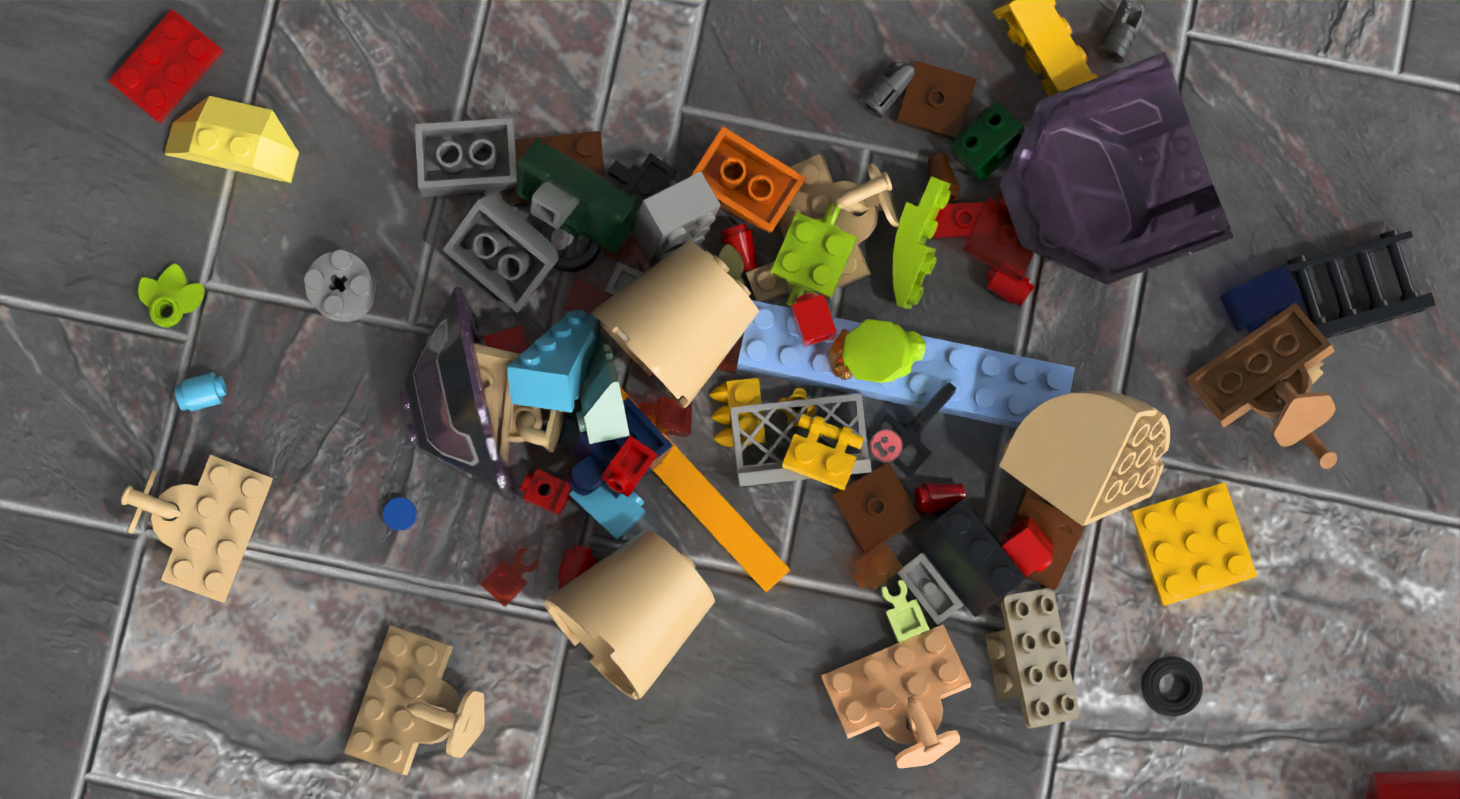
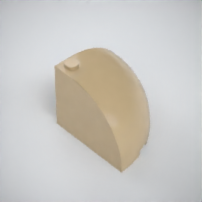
[999,390,1170,526]

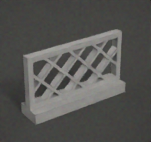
[730,393,872,486]

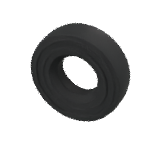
[1141,656,1203,717]

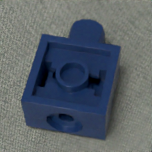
[567,397,673,499]

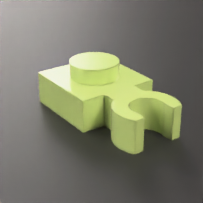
[881,580,930,643]

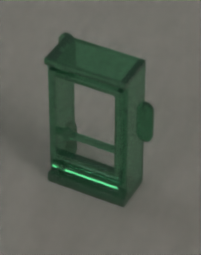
[516,137,639,254]

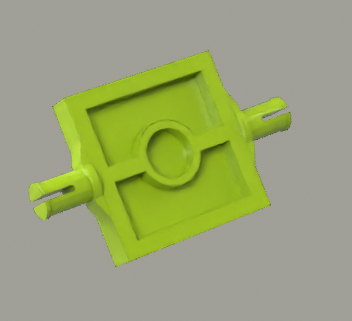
[770,202,857,307]

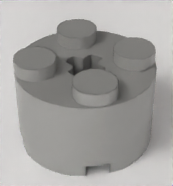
[304,250,376,322]

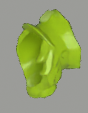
[842,319,926,383]

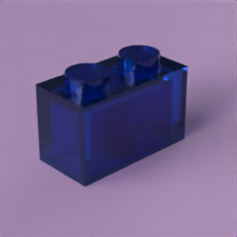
[1220,265,1303,333]

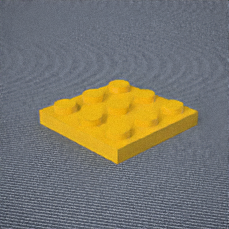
[1129,482,1257,606]

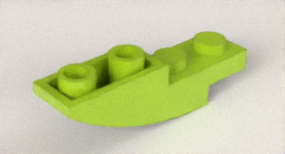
[892,176,951,309]

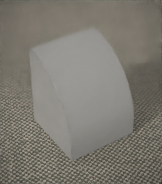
[531,180,580,230]

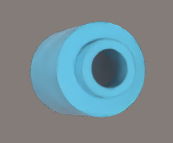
[174,372,227,412]

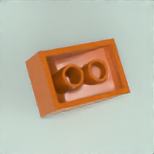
[690,126,806,233]

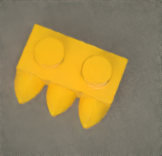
[709,378,766,447]

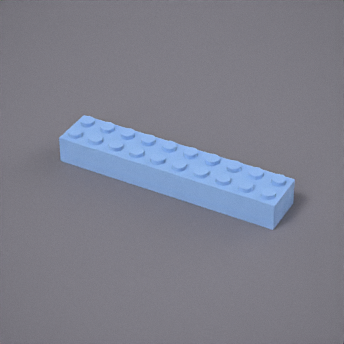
[737,300,1075,428]

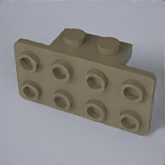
[985,588,1079,729]

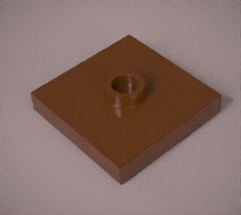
[896,60,977,140]
[831,462,922,553]

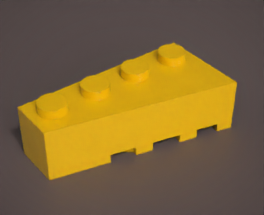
[992,0,1099,97]

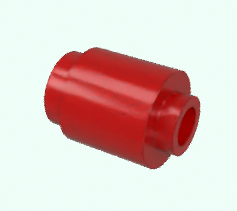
[985,261,1035,307]
[557,544,597,589]

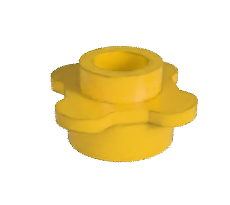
[778,388,817,427]

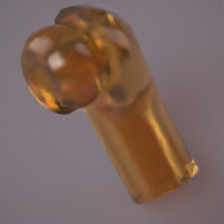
[827,329,853,380]

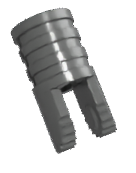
[1098,0,1147,64]
[859,61,915,118]

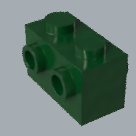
[950,102,1025,183]

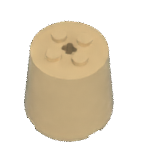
[591,240,759,409]
[544,529,715,700]

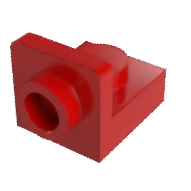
[601,435,658,497]

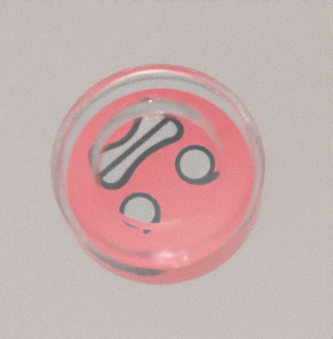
[870,429,903,462]

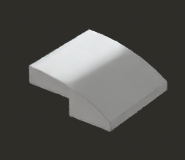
[897,552,964,625]

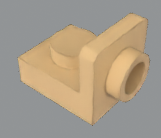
[745,262,793,302]

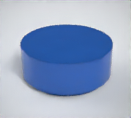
[383,497,417,531]

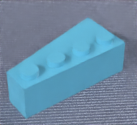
[507,310,601,412]

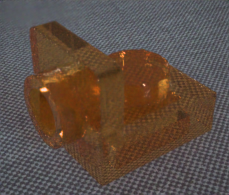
[851,542,903,592]

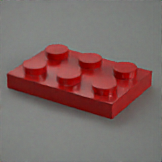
[109,9,223,124]

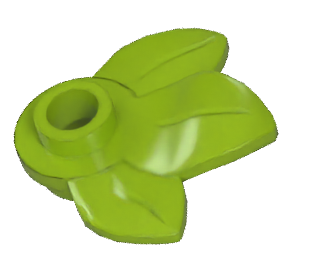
[138,263,205,328]

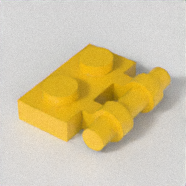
[782,414,865,490]

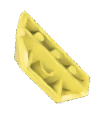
[164,96,299,183]

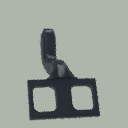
[867,382,957,477]

